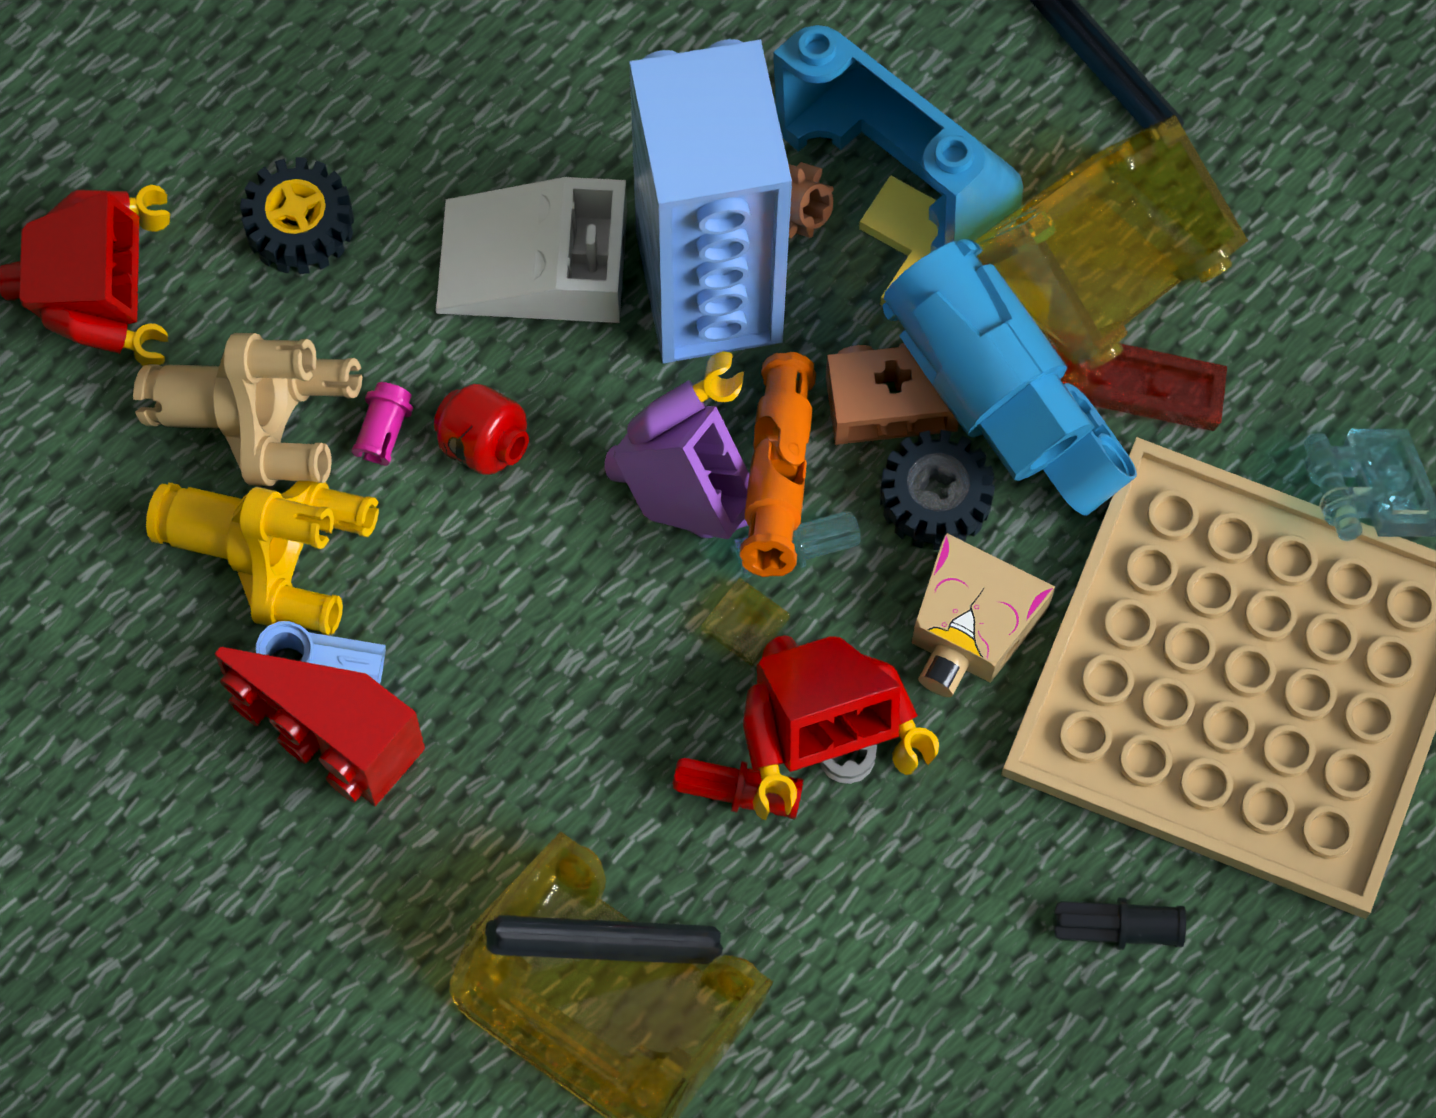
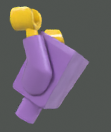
[605,351,749,539]

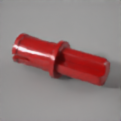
[672,758,803,820]

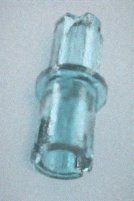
[733,511,861,579]

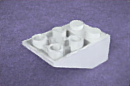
[436,177,627,323]

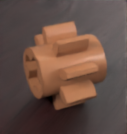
[788,162,834,239]

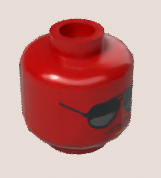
[434,384,529,475]

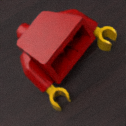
[0,185,170,366]
[743,635,939,820]

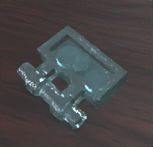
[1304,429,1436,541]

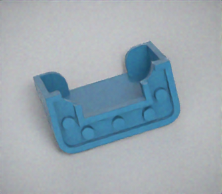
[773,25,1023,252]

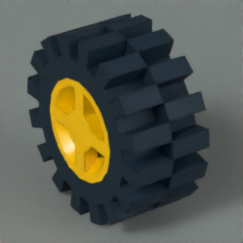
[240,157,354,274]

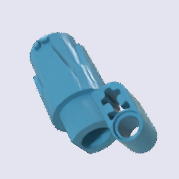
[883,239,1137,516]

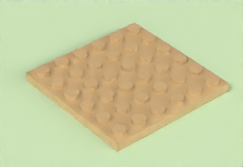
[1001,437,1436,919]

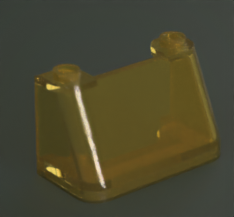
[974,115,1248,369]
[449,831,773,1118]

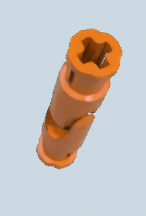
[740,352,816,577]

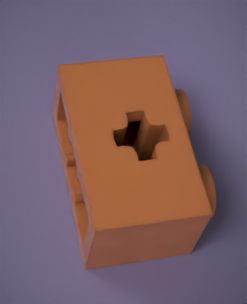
[826,343,959,445]

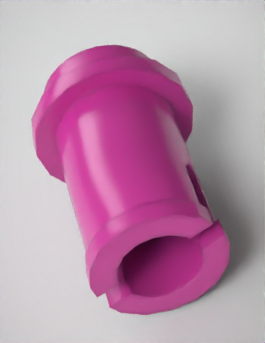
[351,382,414,466]

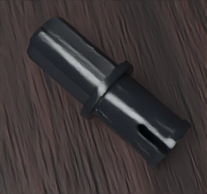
[1053,897,1186,950]

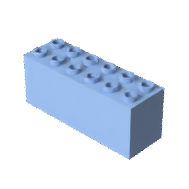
[629,39,792,364]

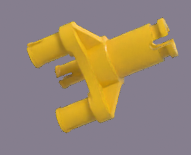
[146,481,379,635]

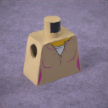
[912,533,1055,697]

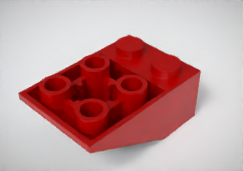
[215,647,425,807]

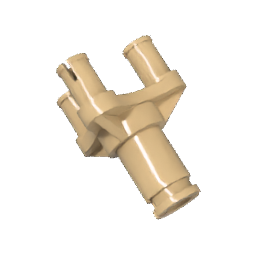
[133,333,362,486]

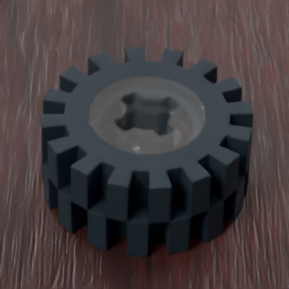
[880,430,995,550]

